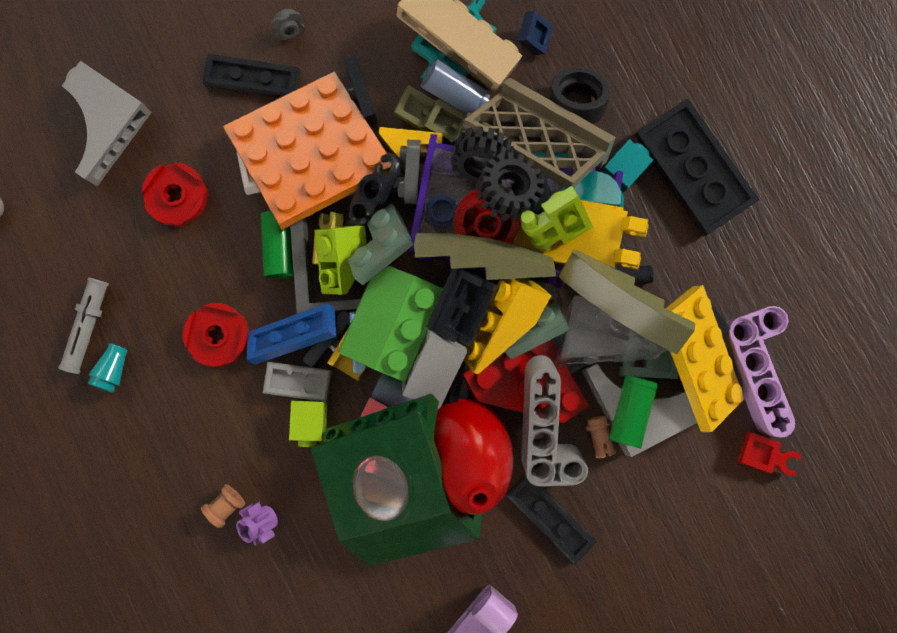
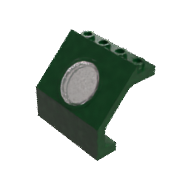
[310,393,482,566]

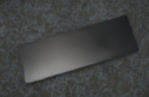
[203,53,301,98]
[506,474,597,565]

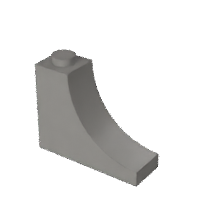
[62,61,152,186]
[581,364,697,457]

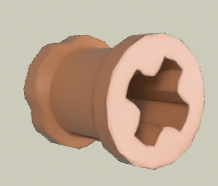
[201,484,245,528]

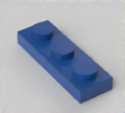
[247,303,336,364]

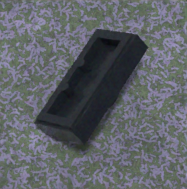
[344,56,377,126]
[303,310,350,368]

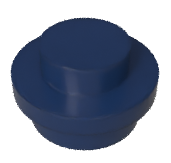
[425,195,457,228]

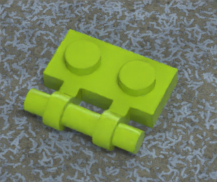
[521,186,593,252]

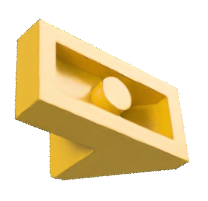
[379,127,443,171]

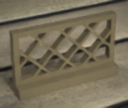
[463,78,616,188]

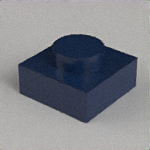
[517,11,553,55]

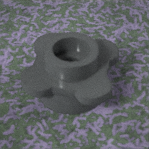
[271,9,305,41]

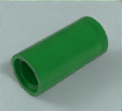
[260,211,294,278]
[608,376,658,449]

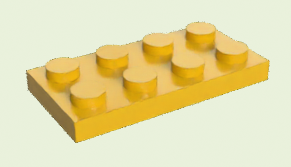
[665,285,744,432]

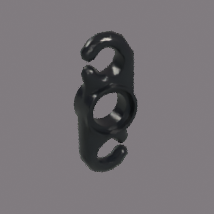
[348,153,401,226]

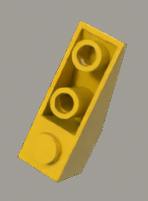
[463,278,552,374]

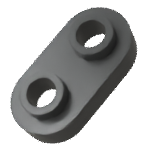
[398,139,421,205]

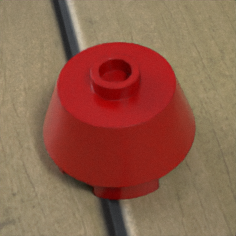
[454,190,521,244]

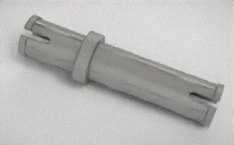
[58,277,109,374]

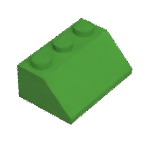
[338,266,443,382]

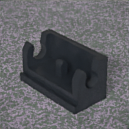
[426,268,500,346]

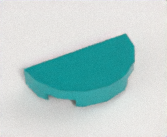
[562,171,624,207]

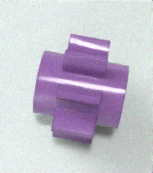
[236,502,278,546]

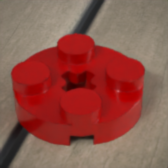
[142,163,209,227]
[183,303,249,367]

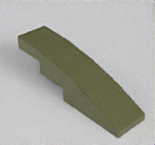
[392,85,518,158]
[414,233,556,280]
[559,249,695,354]

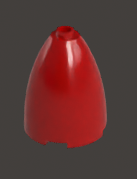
[434,399,513,515]

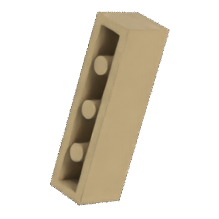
[397,0,522,94]

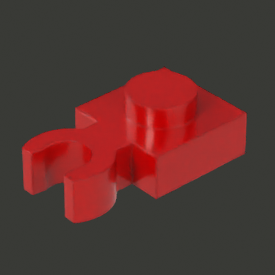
[737,432,801,476]

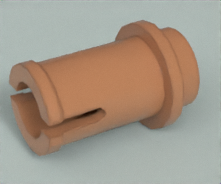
[586,415,616,458]

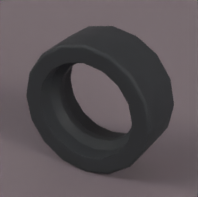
[549,67,611,124]

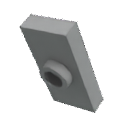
[263,362,332,402]

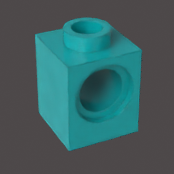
[601,139,653,194]

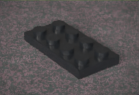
[634,98,760,236]

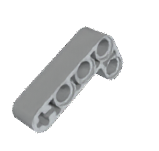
[521,355,588,486]

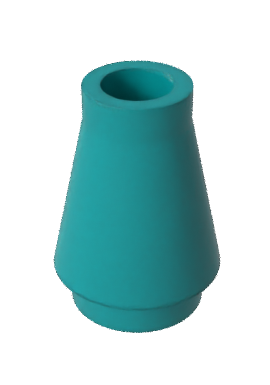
[88,343,128,393]

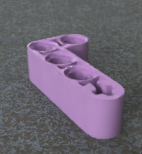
[722,306,795,438]
[447,584,518,633]

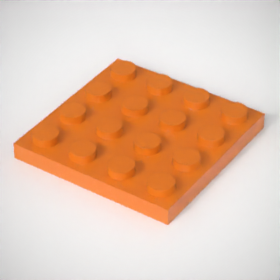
[223,72,392,230]

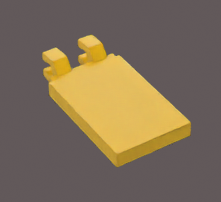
[513,200,649,270]

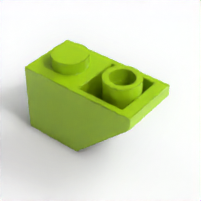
[314,225,367,295]

